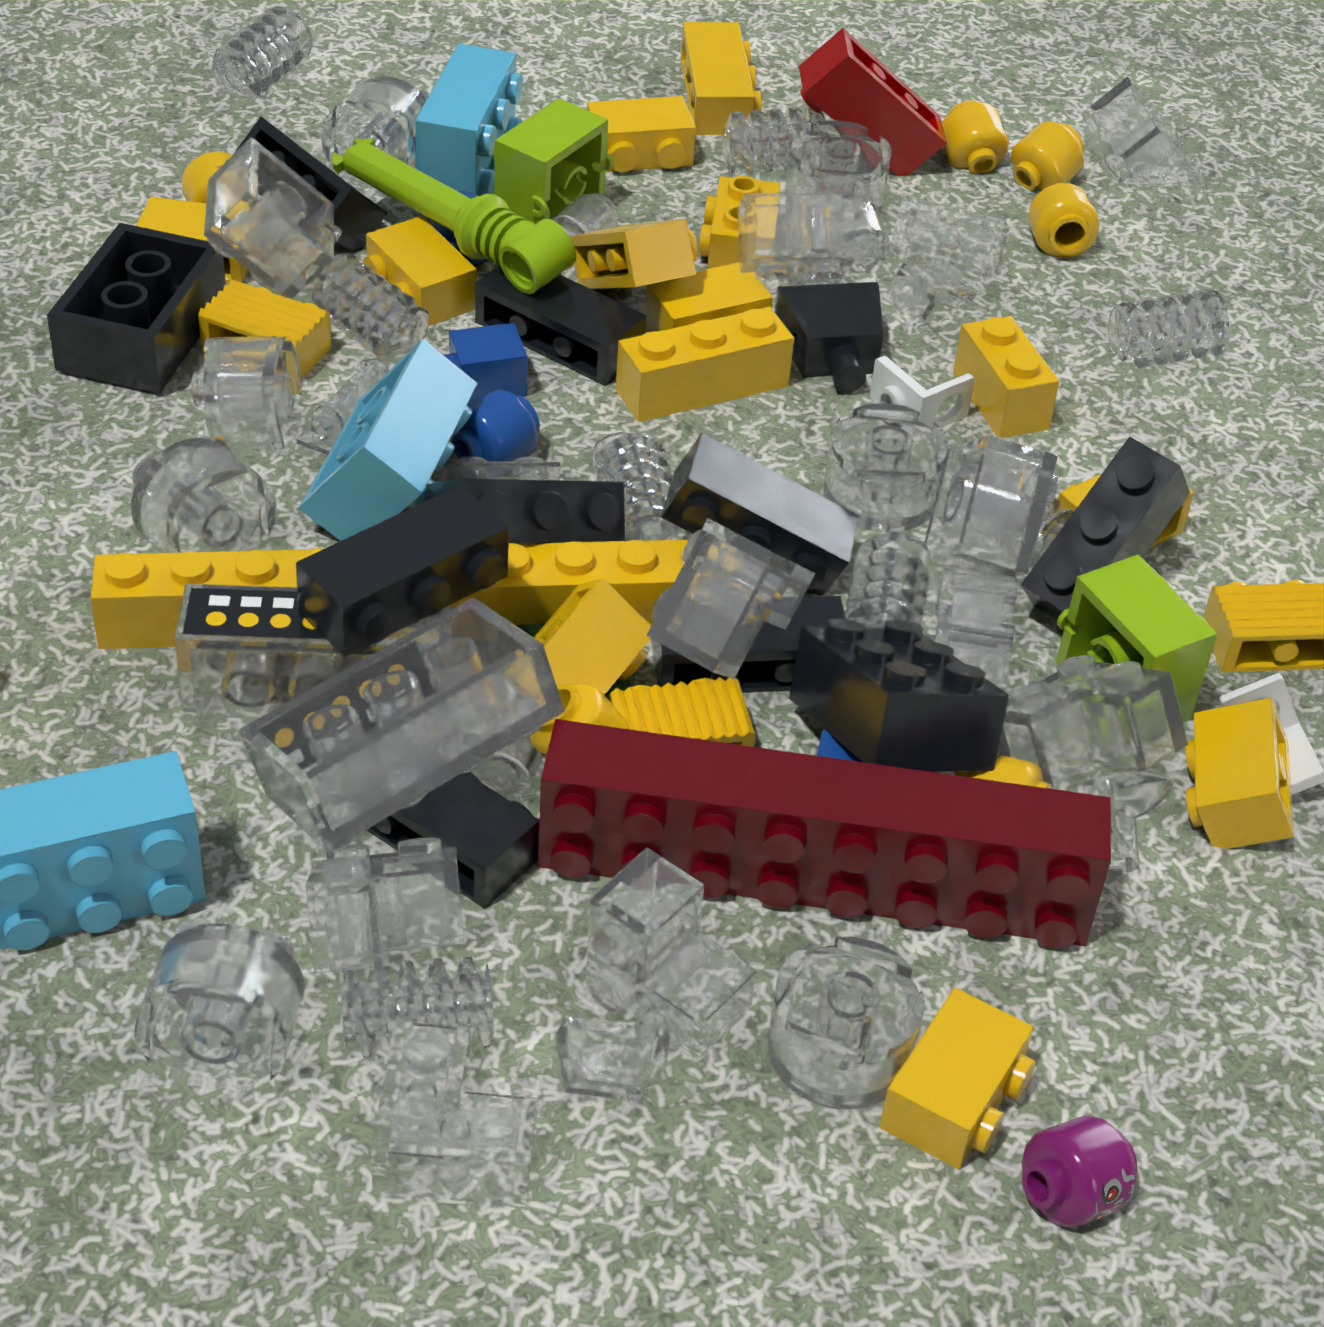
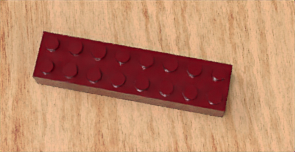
[538,719,1111,948]

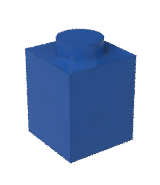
[443,323,528,404]

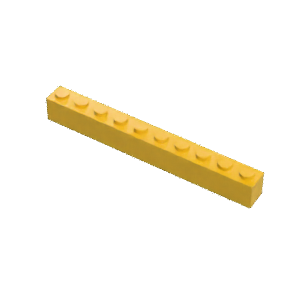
[90,538,733,649]

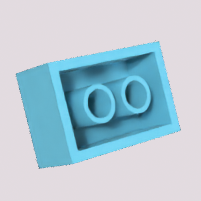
[415,43,523,196]
[298,339,478,541]
[0,751,206,950]

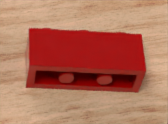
[798,28,947,176]

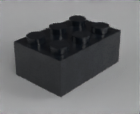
[47,223,226,393]
[789,618,1009,771]

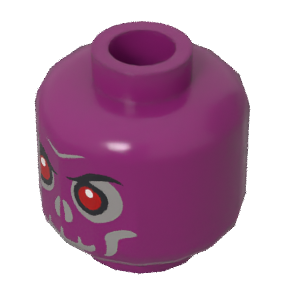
[1021,1115,1137,1228]

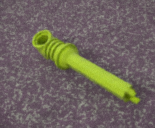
[332,139,576,294]

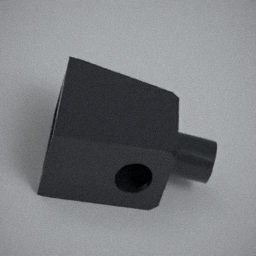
[775,282,883,392]

